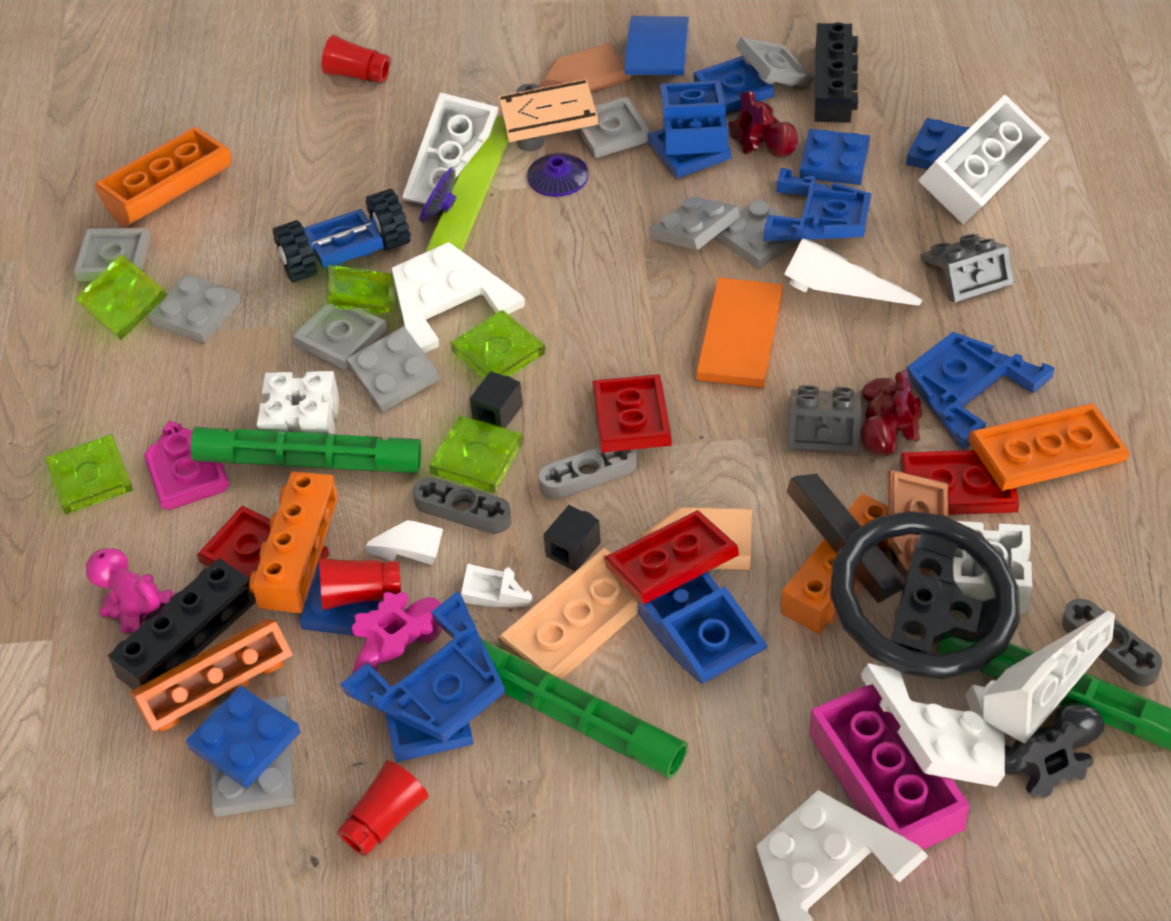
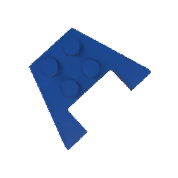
[763,168,871,241]
[907,332,1055,449]
[340,591,505,742]

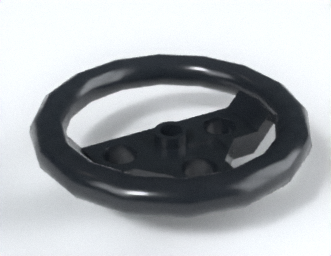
[830,511,1020,679]

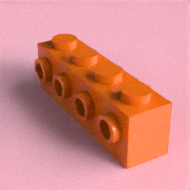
[249,471,339,613]
[781,493,891,634]
[129,618,293,732]

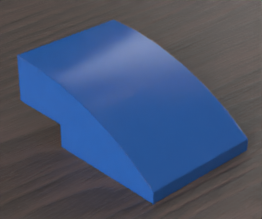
[625,16,689,75]
[660,80,728,155]
[637,572,768,684]

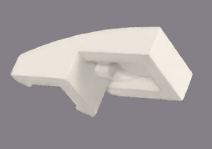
[364,520,443,566]
[461,564,532,607]

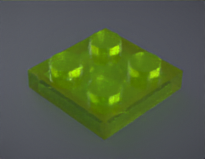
[75,254,168,340]
[326,265,395,314]
[451,310,545,379]
[429,416,524,493]
[45,434,133,515]

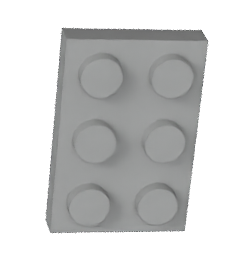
[209,696,295,817]

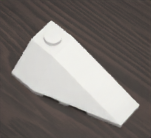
[402,93,498,206]
[784,239,924,306]
[981,611,1115,744]

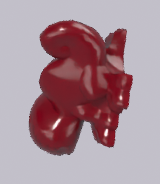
[728,91,798,158]
[861,369,922,456]

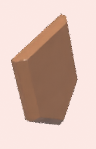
[539,43,631,93]
[888,470,948,577]

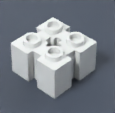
[257,371,340,434]
[950,521,1032,614]

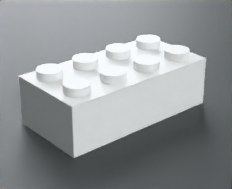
[918,95,1050,225]

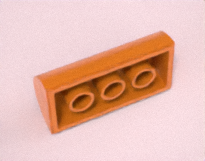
[94,127,232,227]

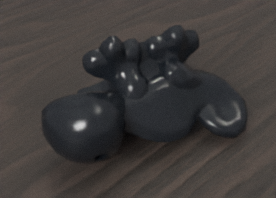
[1005,703,1105,797]

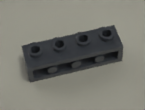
[814,22,858,123]
[107,558,256,690]

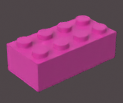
[809,683,970,850]

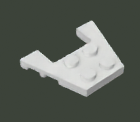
[392,242,525,354]
[861,663,1005,786]
[756,790,928,921]

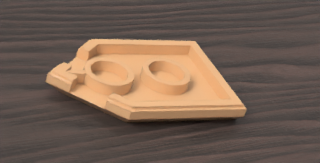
[642,507,752,570]

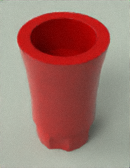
[321,35,391,83]
[320,558,401,611]
[337,760,429,857]

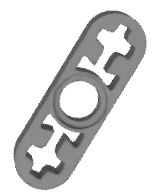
[539,447,637,499]

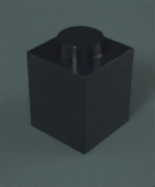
[469,371,523,433]
[544,505,601,571]

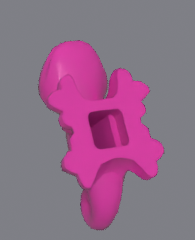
[86,548,174,634]
[352,592,442,674]

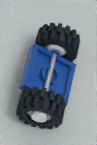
[273,188,411,283]

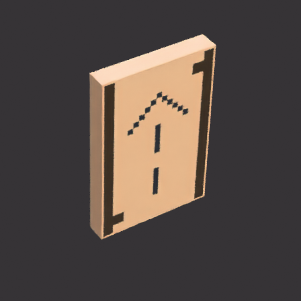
[499,79,598,142]

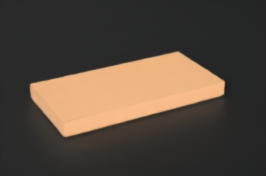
[498,548,639,679]

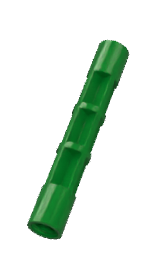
[191,427,421,474]
[938,636,1171,751]
[481,638,688,779]

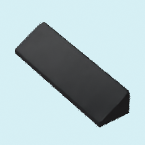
[787,474,906,603]

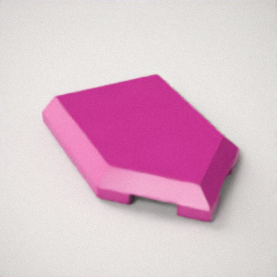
[144,420,230,510]

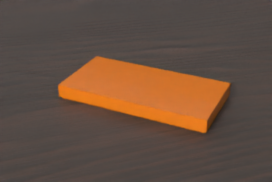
[697,277,783,388]
[968,403,1130,491]

